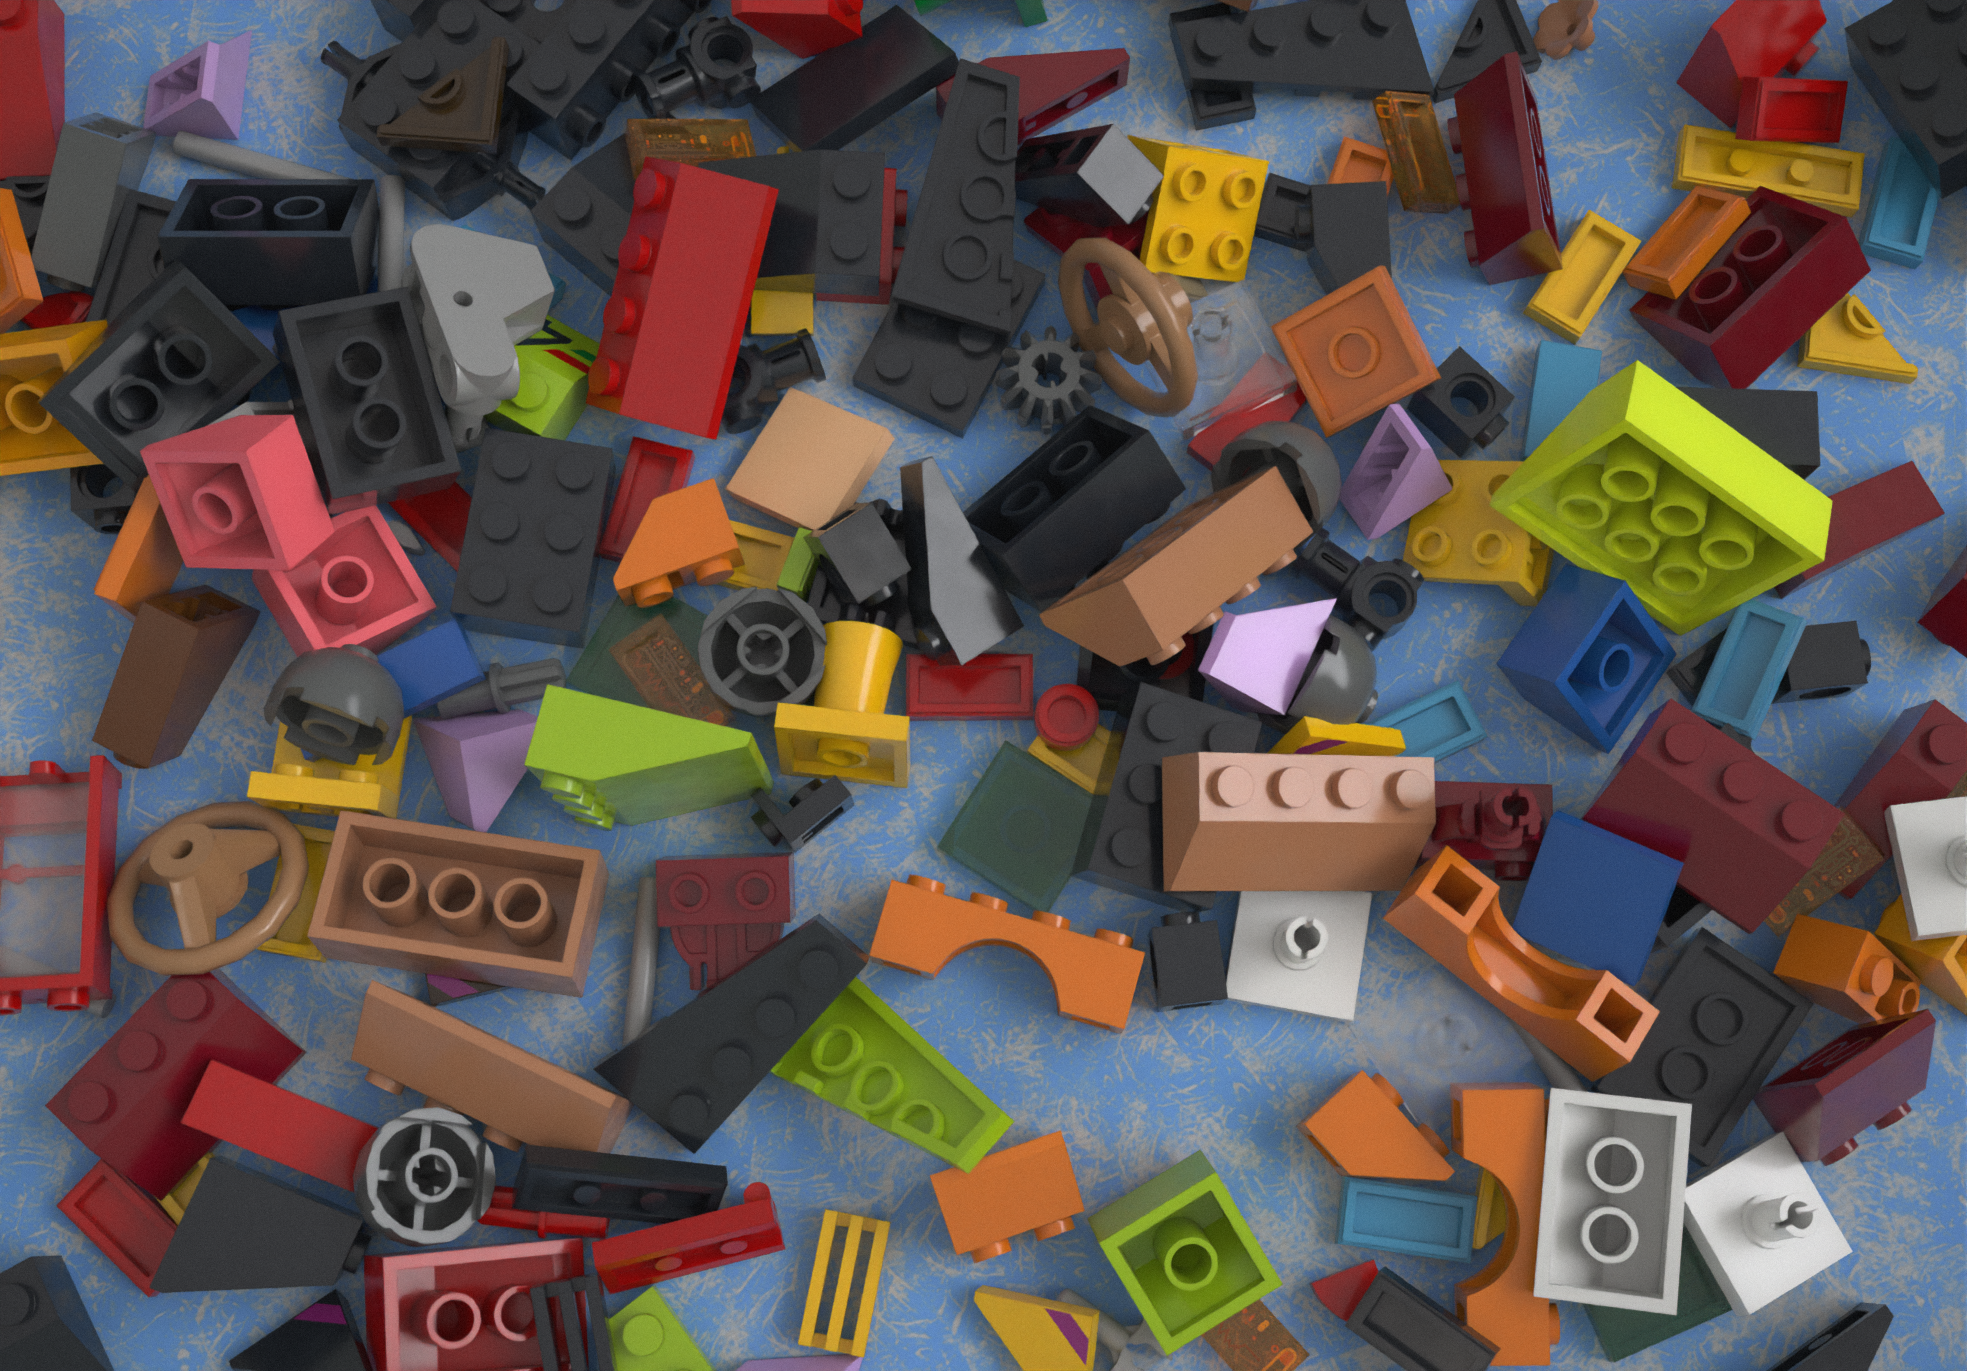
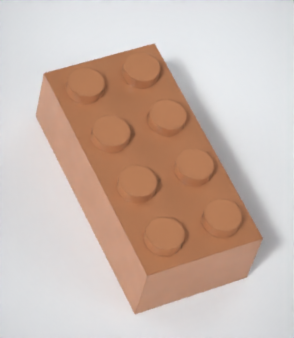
[307,810,609,998]

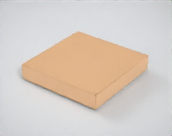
[725,387,895,531]

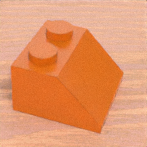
[930,1130,1085,1264]

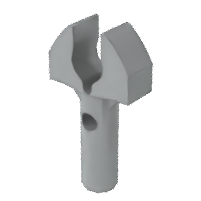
[1055,1288,1173,1371]

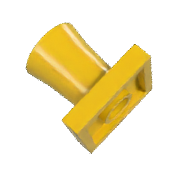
[774,621,910,788]

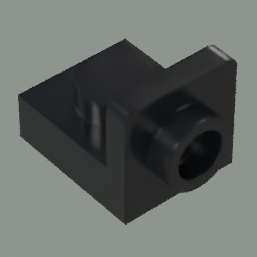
[750,775,854,853]

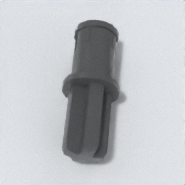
[437,658,566,720]

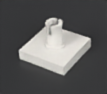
[1884,796,1967,941]
[1225,891,1372,1023]
[1683,1132,1853,1317]

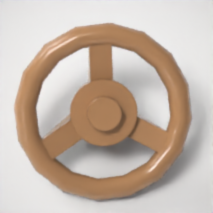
[1058,238,1198,418]
[107,801,309,976]

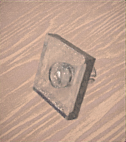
[1144,280,1297,441]
[1347,962,1534,1131]

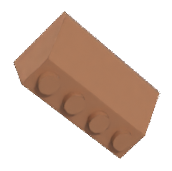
[1039,466,1313,667]
[1162,752,1436,891]
[351,980,634,1153]

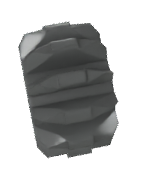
[996,325,1102,435]

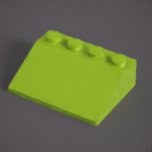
[524,684,774,831]

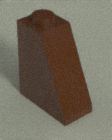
[92,585,260,769]

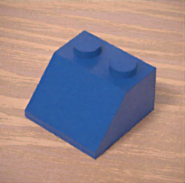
[1496,564,1677,754]

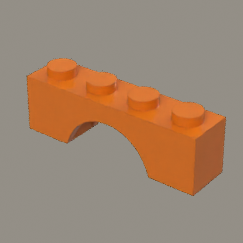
[1383,846,1660,1082]
[869,874,1145,1034]
[1450,1082,1560,1366]

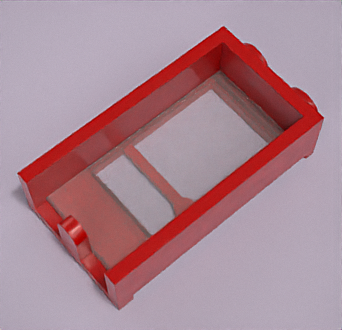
[0,755,122,1016]

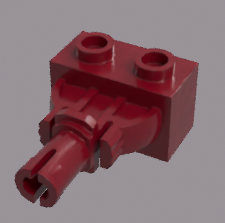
[1414,781,1553,881]
[656,852,796,990]

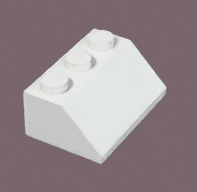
[1533,1088,1692,1315]

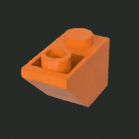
[613,478,745,608]
[1773,914,1922,1024]
[1296,1070,1455,1182]

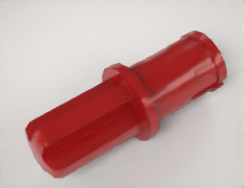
[477,1185,611,1240]

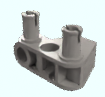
[401,224,555,445]

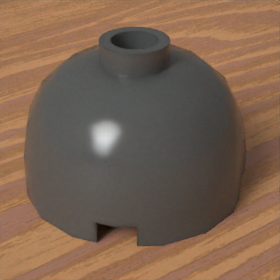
[1211,421,1342,549]
[698,587,827,718]
[1257,614,1378,734]
[263,644,404,765]
[353,1107,496,1247]

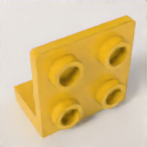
[1127,135,1269,283]
[1403,460,1554,606]
[247,715,412,819]

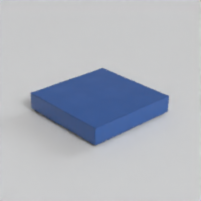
[1512,810,1684,987]

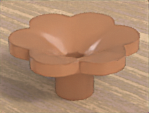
[1533,0,1598,60]

